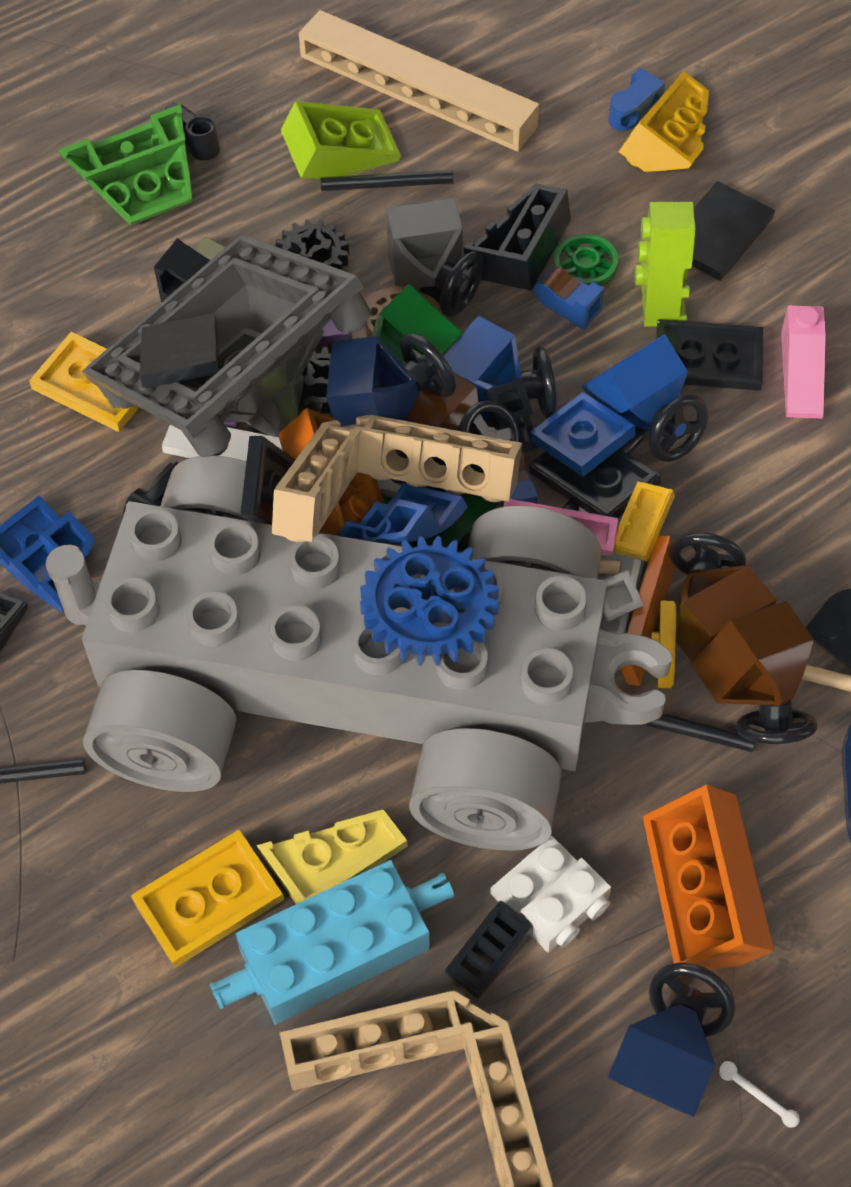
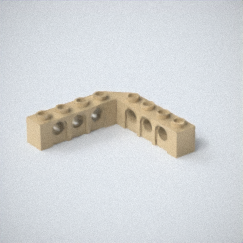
[272,415,522,542]
[280,990,553,1187]

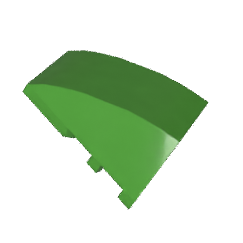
[58,104,192,226]

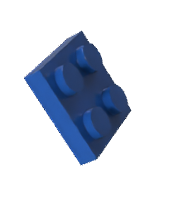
[530,392,636,477]

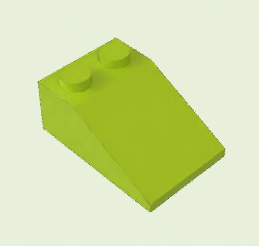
[281,101,402,180]

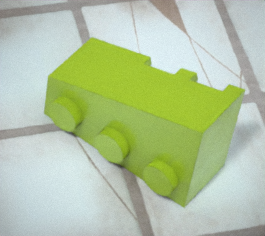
[635,202,695,327]

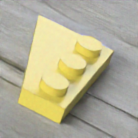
[257,809,407,904]

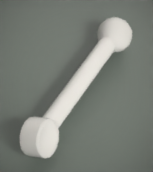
[719,1061,800,1127]

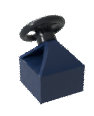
[326,333,456,427]
[608,962,735,1117]

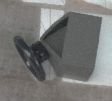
[386,198,484,317]

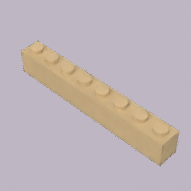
[299,10,539,152]

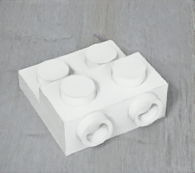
[490,835,611,953]

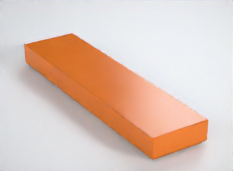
[620,535,675,686]

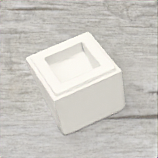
[603,570,644,621]

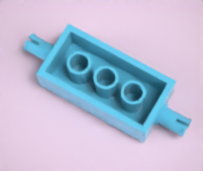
[209,860,454,1025]

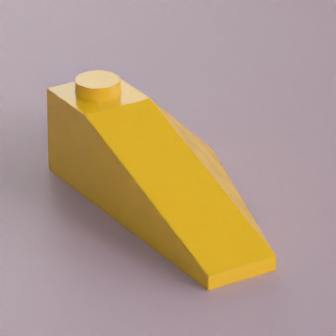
[619,71,709,172]

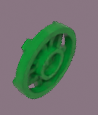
[554,234,618,286]

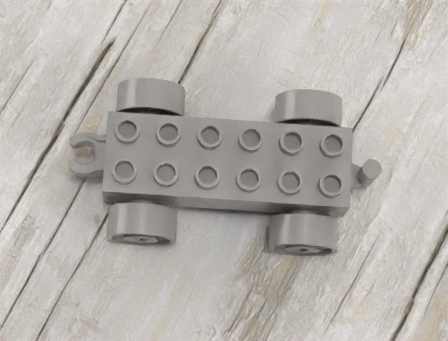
[46,455,672,851]

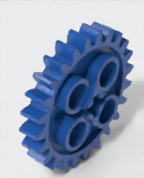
[360,536,499,666]

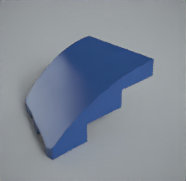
[337,483,468,545]
[0,495,95,613]

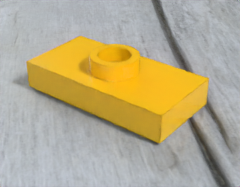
[613,481,675,562]
[651,601,676,688]

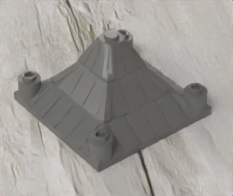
[82,234,371,457]

